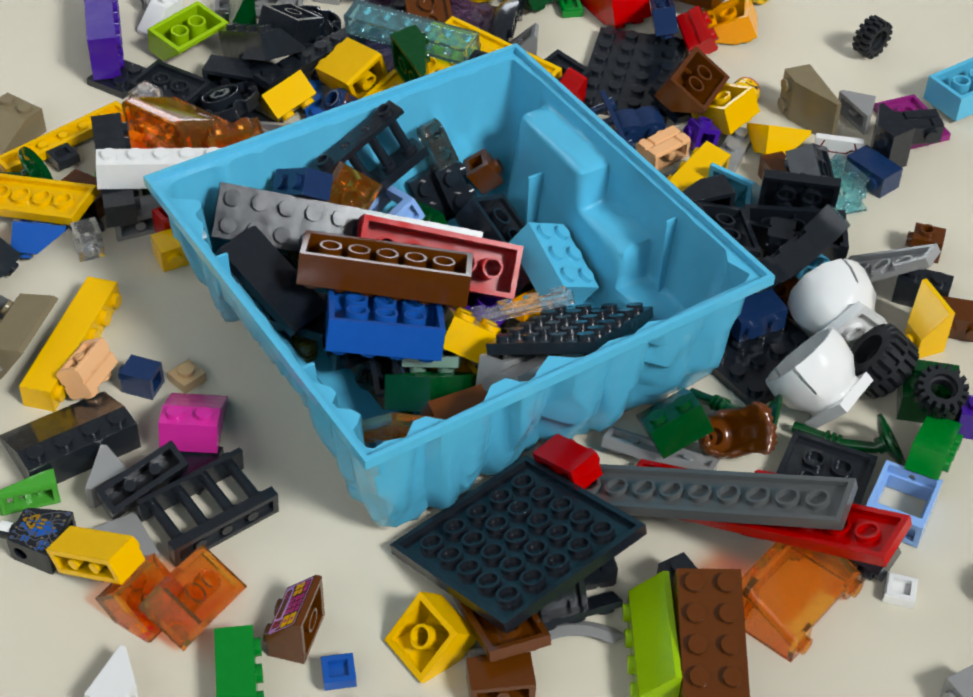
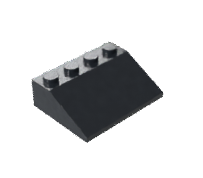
[0,391,141,484]

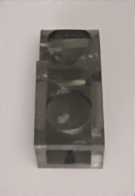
[416,118,459,171]

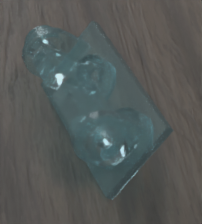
[830,152,870,197]
[835,187,867,214]

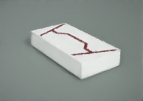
[814,133,864,161]

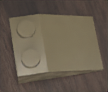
[778,64,842,135]
[0,92,47,155]

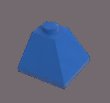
[11,218,69,258]

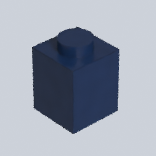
[118,354,165,400]

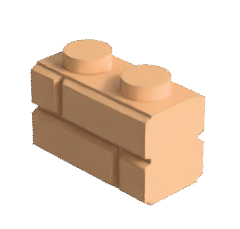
[636,125,691,171]
[56,337,118,400]

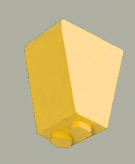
[315,37,388,99]

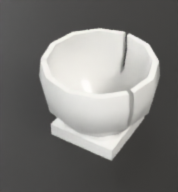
[787,258,887,349]
[765,326,873,429]

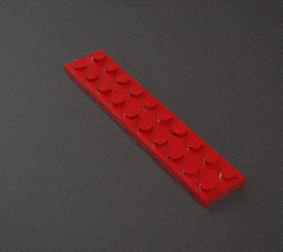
[636,459,912,567]

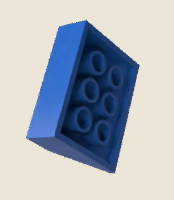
[325,288,446,363]

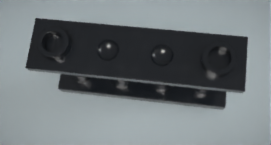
[309,100,429,209]
[136,447,279,567]

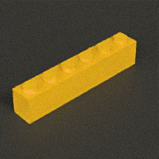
[19,276,122,412]

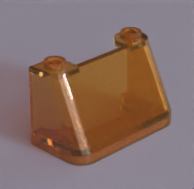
[122,97,234,148]
[742,542,864,662]

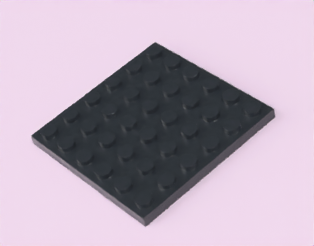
[390,456,647,634]

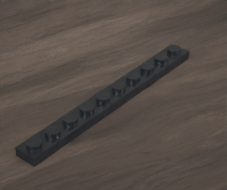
[254,0,407,91]

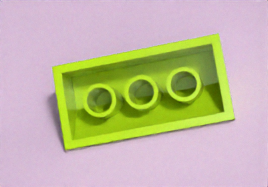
[621,571,682,697]

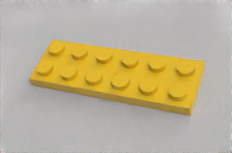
[0,173,100,226]

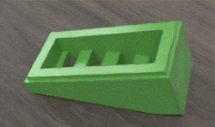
[0,468,61,516]

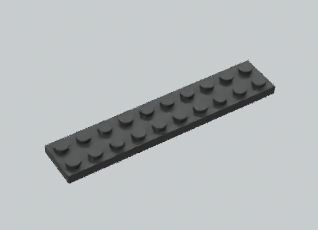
[585,464,858,530]

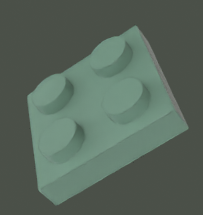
[402,351,465,373]

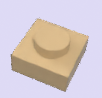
[167,359,207,393]

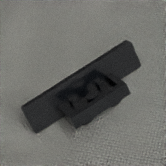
[537,579,623,631]

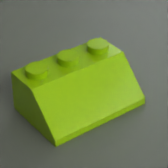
[147,1,229,61]

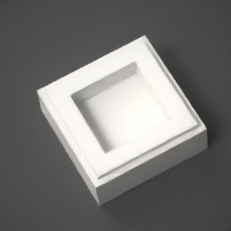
[882,572,918,609]

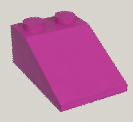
[158,393,228,454]

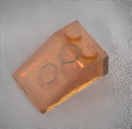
[137,544,247,651]

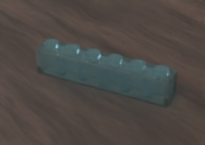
[344,0,480,64]

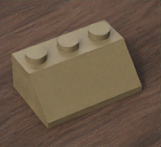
[0,293,58,380]

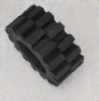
[852,15,893,59]
[912,364,969,419]

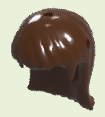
[698,401,778,459]

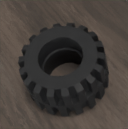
[850,323,919,398]

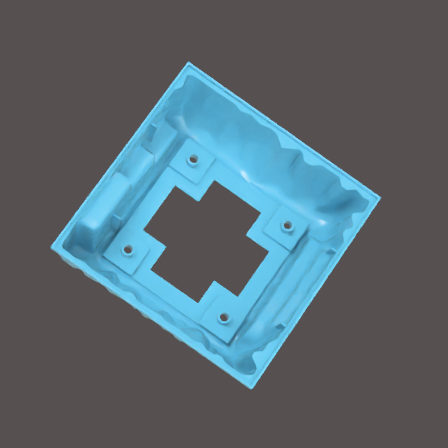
[143,43,775,527]

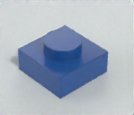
[321,653,357,691]

